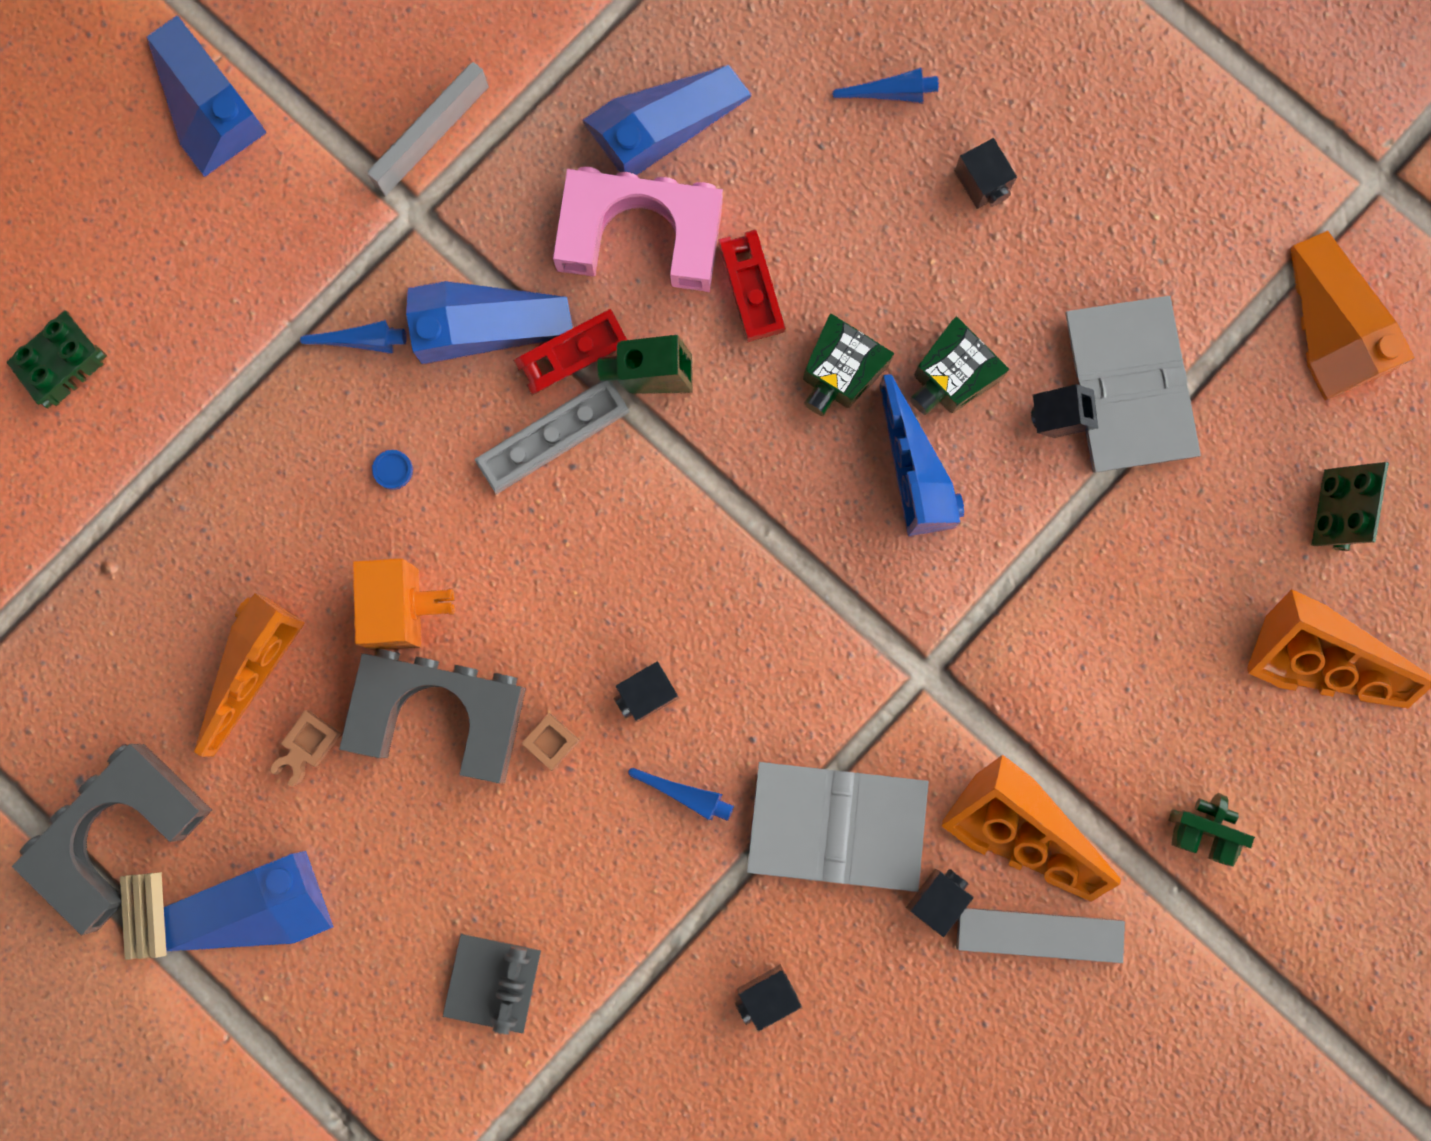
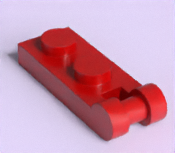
[718,229,786,343]
[513,308,627,395]

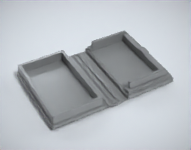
[1065,296,1201,473]
[747,762,929,892]

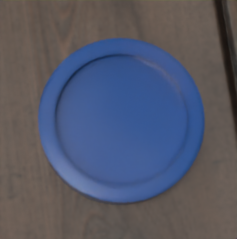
[372,450,413,490]

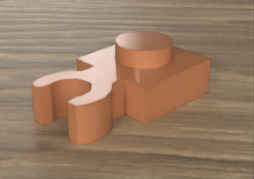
[270,710,341,787]

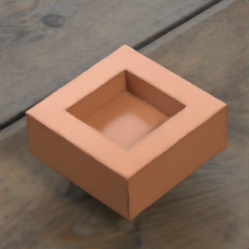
[521,713,580,771]

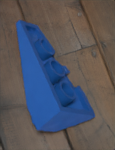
[147,15,267,177]
[583,65,751,175]
[406,281,573,364]
[879,374,964,536]
[164,851,334,951]

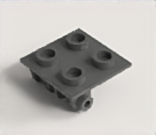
[443,934,541,1034]

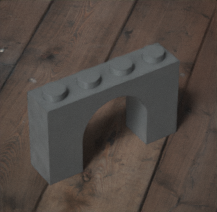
[339,648,526,784]
[12,744,212,935]

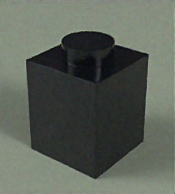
[954,138,1017,209]
[1031,384,1098,438]
[614,661,679,722]
[906,869,974,937]
[735,964,802,1032]

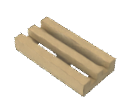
[120,872,167,960]

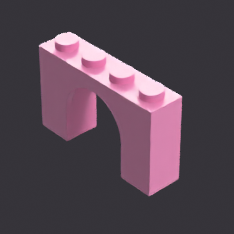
[553,167,722,292]

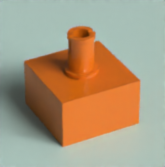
[353,558,455,650]

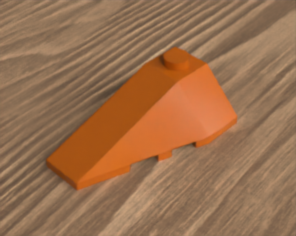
[1290,230,1415,401]
[1247,589,1431,709]
[194,593,305,757]
[941,755,1121,902]

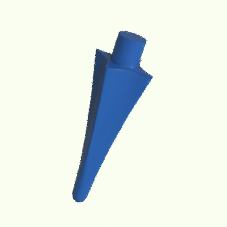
[832,67,939,103]
[300,320,407,354]
[628,768,734,821]

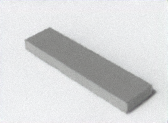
[367,62,489,196]
[474,381,630,495]
[956,908,1125,963]

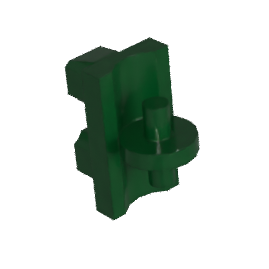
[1168,793,1255,867]

